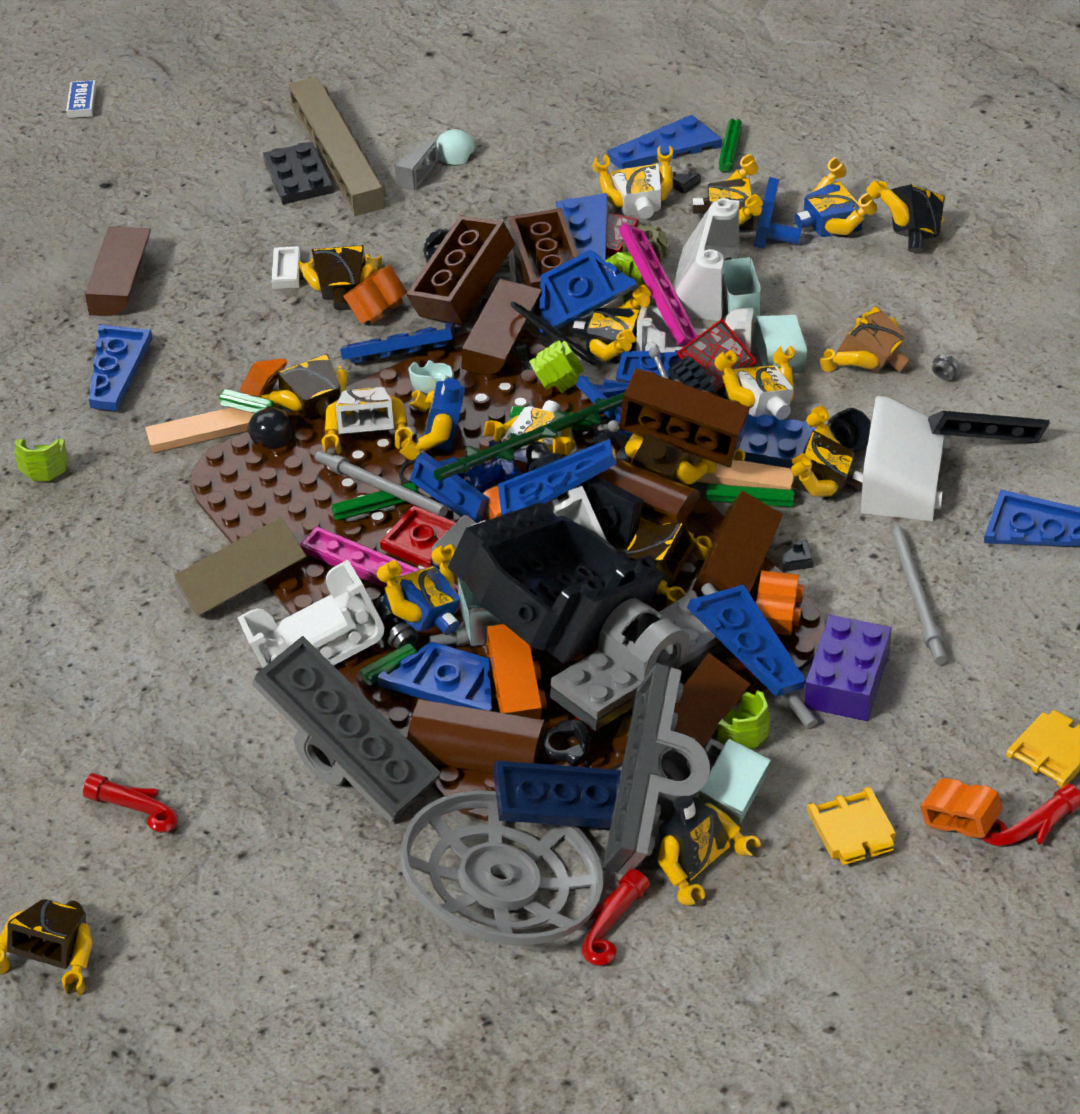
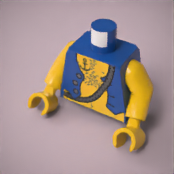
[795,158,877,237]
[399,378,465,460]
[377,544,460,635]

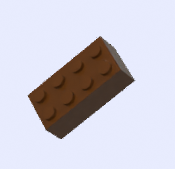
[509,208,579,308]
[407,215,515,324]
[619,368,750,468]

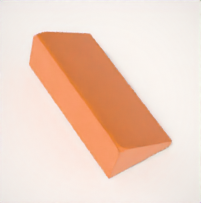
[240,358,287,397]

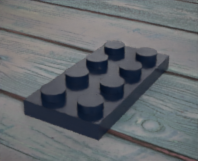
[493,761,621,828]

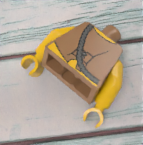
[819,305,911,373]

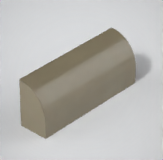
[174,516,306,617]

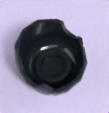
[247,407,295,449]
[828,408,871,453]

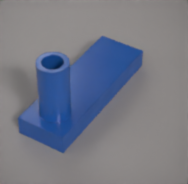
[754,177,802,249]
[410,453,489,523]

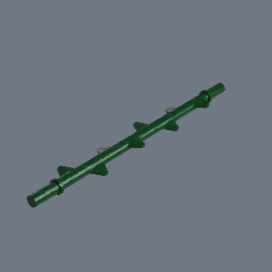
[434,377,670,481]

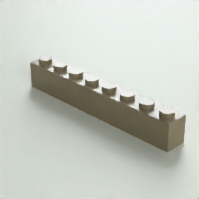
[289,77,387,216]

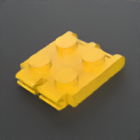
[1006,710,1080,787]
[806,787,896,865]

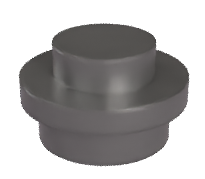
[932,354,960,381]
[388,622,418,649]

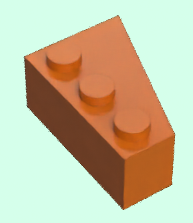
[487,624,547,719]

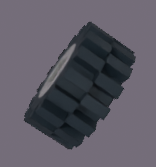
[667,356,717,396]

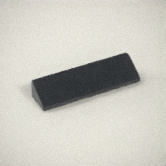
[928,411,1050,443]

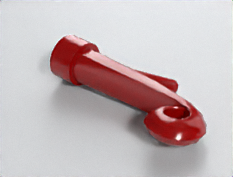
[83,773,178,833]
[981,783,1080,846]
[582,868,650,966]

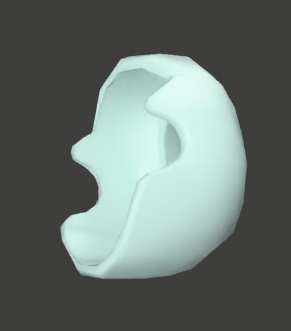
[436,129,475,165]
[408,360,454,395]

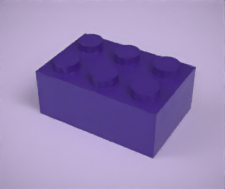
[805,614,892,722]

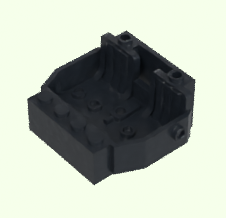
[447,502,665,663]

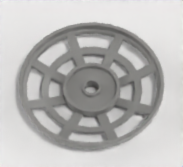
[400,790,603,945]

